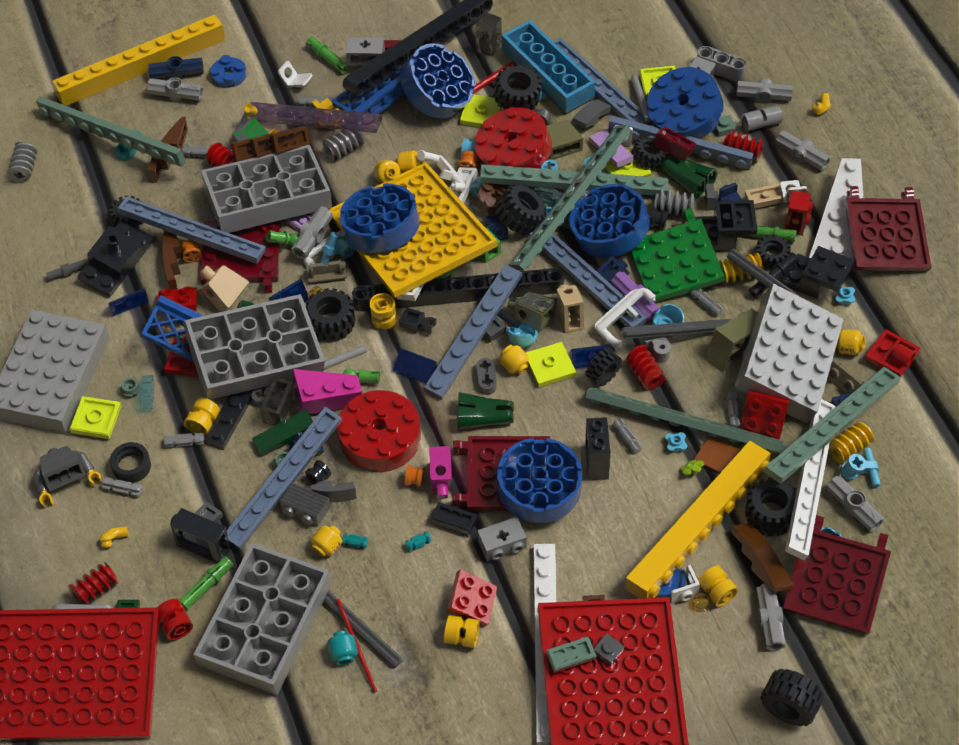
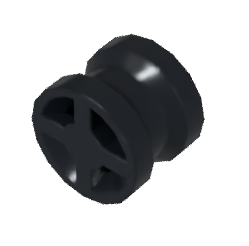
[649,208,668,230]
[305,460,332,485]

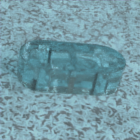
[140,375,155,410]

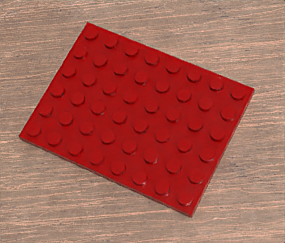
[538,597,689,745]
[0,607,159,741]

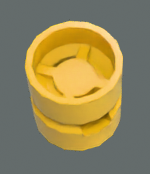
[370,293,397,330]
[184,397,220,436]
[698,565,739,607]
[444,615,480,648]

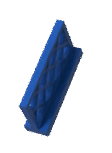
[331,71,405,127]
[140,295,203,362]

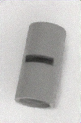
[741,105,783,132]

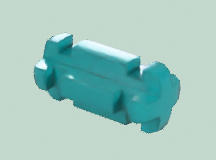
[405,531,431,551]
[342,533,368,549]

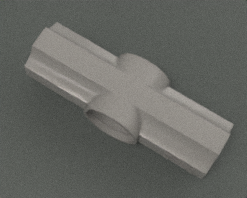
[147,78,204,102]
[736,79,793,103]
[775,130,831,171]
[292,206,333,259]
[826,476,884,532]
[756,584,786,651]

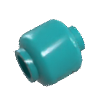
[327,631,358,666]

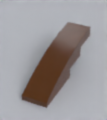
[147,117,188,183]
[231,126,311,162]
[162,230,183,290]
[731,523,793,592]

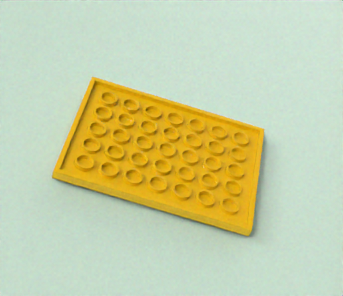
[328,162,498,298]

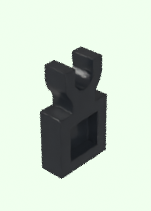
[399,307,437,334]

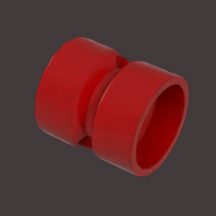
[158,599,193,640]

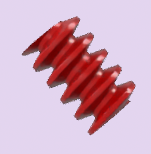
[723,130,763,162]
[206,143,239,167]
[626,345,666,390]
[68,562,118,605]

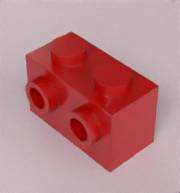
[785,191,813,235]

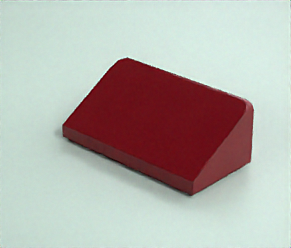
[653,126,696,161]

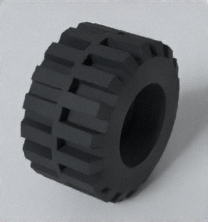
[494,64,542,110]
[495,184,547,235]
[305,288,355,342]
[745,477,796,536]
[760,669,824,726]

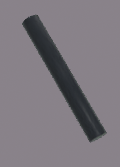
[477,297,521,328]

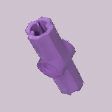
[611,271,660,322]

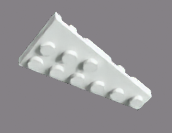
[809,158,863,259]

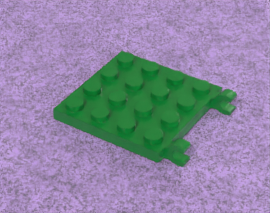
[630,208,725,303]

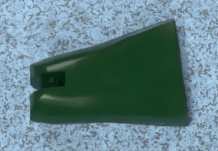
[660,155,718,198]
[457,392,514,430]

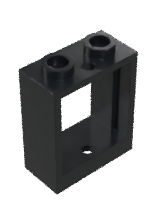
[585,417,611,481]
[170,508,231,563]

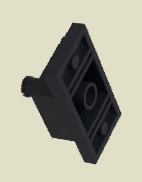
[78,219,154,298]

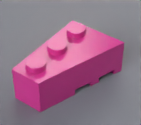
[293,369,362,414]

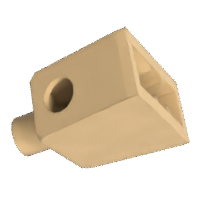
[199,265,249,312]
[556,284,584,333]

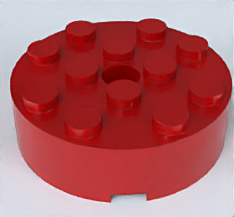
[475,107,552,169]
[338,390,421,472]

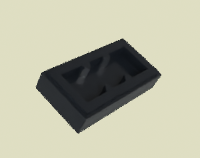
[430,502,478,535]

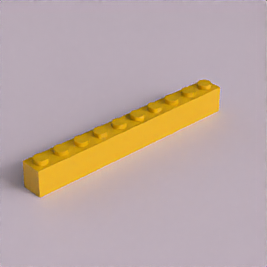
[52,14,225,106]
[625,441,771,599]

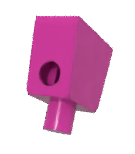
[429,446,452,499]

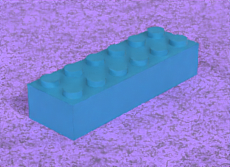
[502,20,595,113]

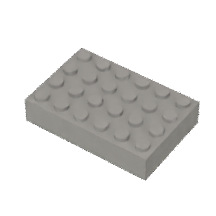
[201,145,332,233]
[734,284,844,423]
[184,294,325,400]
[0,310,110,434]
[193,543,332,695]

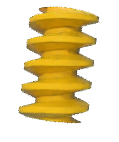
[719,253,763,283]
[829,422,875,464]

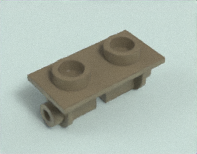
[306,260,347,283]
[827,359,864,394]

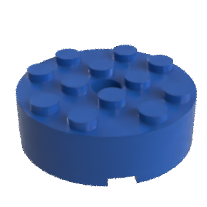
[401,44,475,119]
[647,67,724,139]
[340,183,420,254]
[570,184,650,258]
[497,438,582,523]

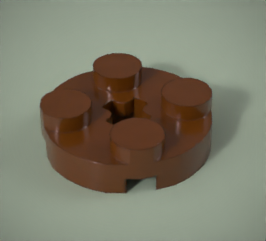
[477,183,510,215]

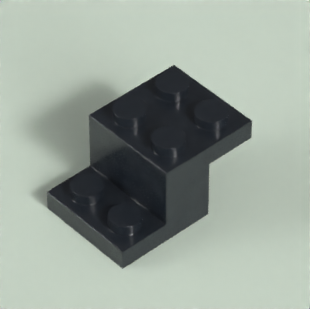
[695,200,758,251]
[782,246,855,299]

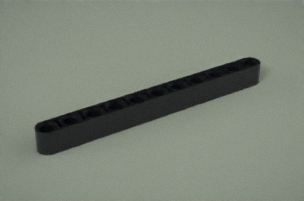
[343,0,493,96]
[352,268,564,312]

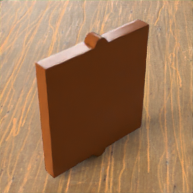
[694,436,741,474]

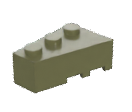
[704,308,758,372]

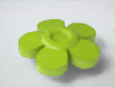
[680,460,704,476]

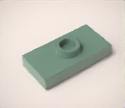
[546,637,597,673]

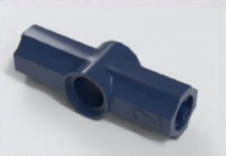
[148,56,204,79]

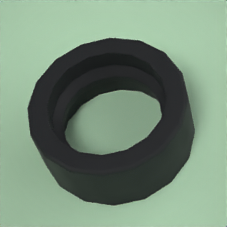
[110,442,151,483]

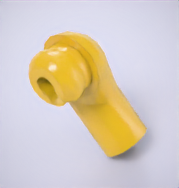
[812,93,831,115]
[99,526,129,548]

